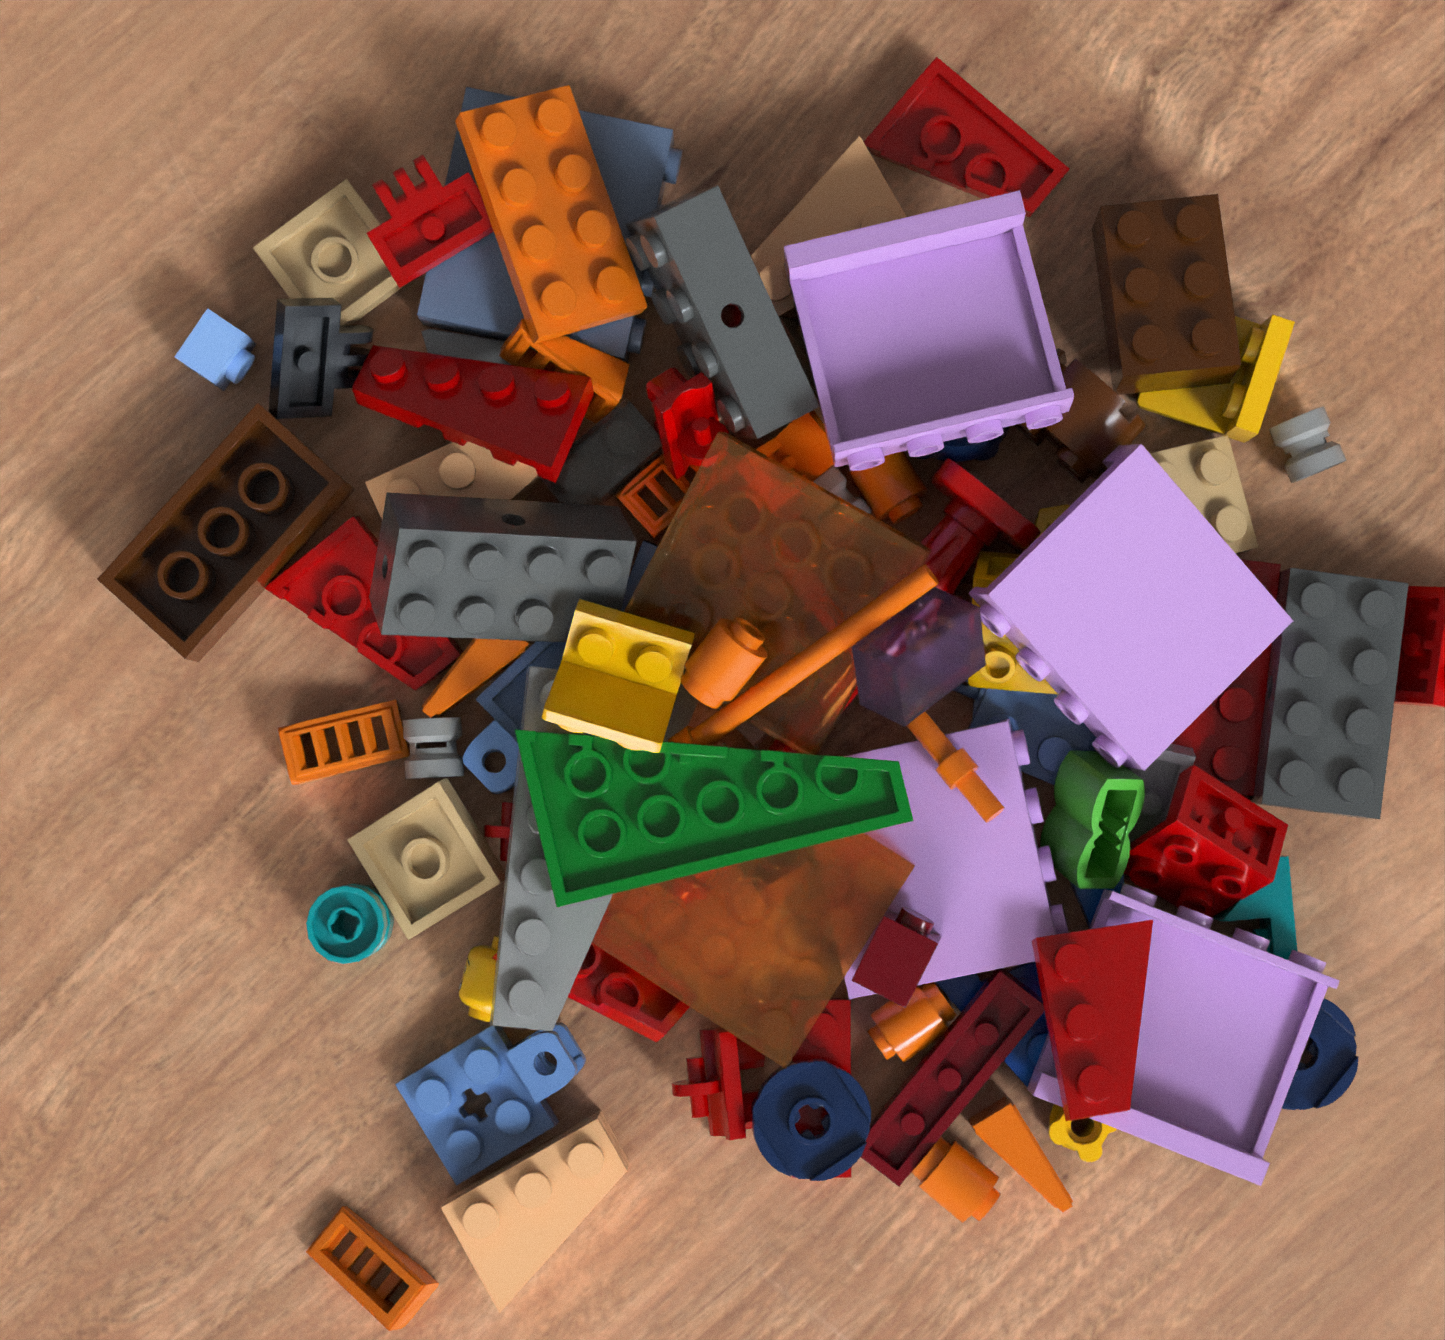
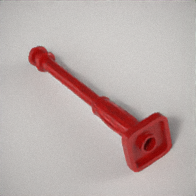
[662,458,1041,905]

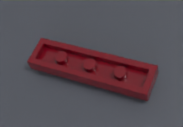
[861,968,1045,1186]

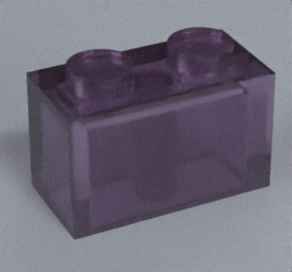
[852,587,986,727]

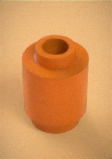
[849,451,927,524]
[680,617,768,709]
[867,982,957,1063]
[911,1137,1001,1223]

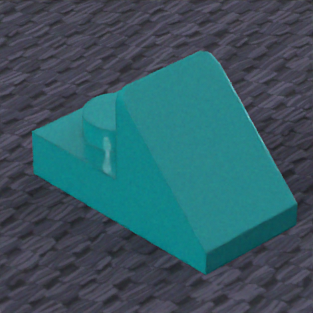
[1213,855,1298,960]

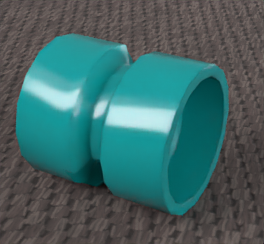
[306,883,394,964]

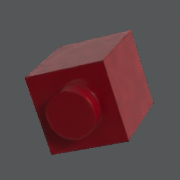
[851,907,942,1008]

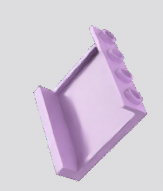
[784,190,1074,471]
[969,444,1293,771]
[815,719,1069,999]
[1027,883,1339,1186]

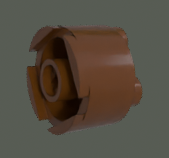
[1014,348,1146,484]

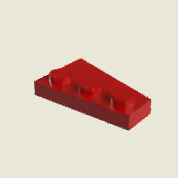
[864,57,1070,218]
[264,516,463,691]
[492,909,700,1043]
[1031,920,1153,1121]

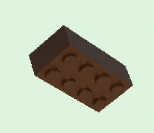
[97,403,355,662]

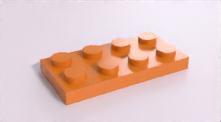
[455,85,648,344]

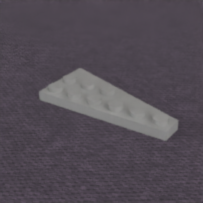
[490,666,698,1031]

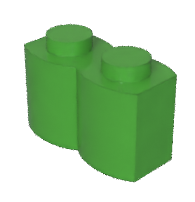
[1040,750,1145,889]

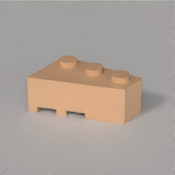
[751,135,906,319]
[365,442,546,519]
[441,1110,629,1313]

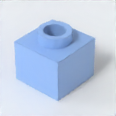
[174,308,256,391]

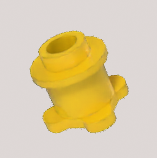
[1048,1104,1117,1162]

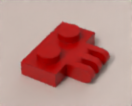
[366,154,494,288]

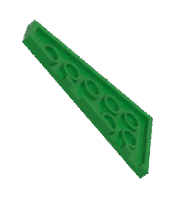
[515,729,914,907]

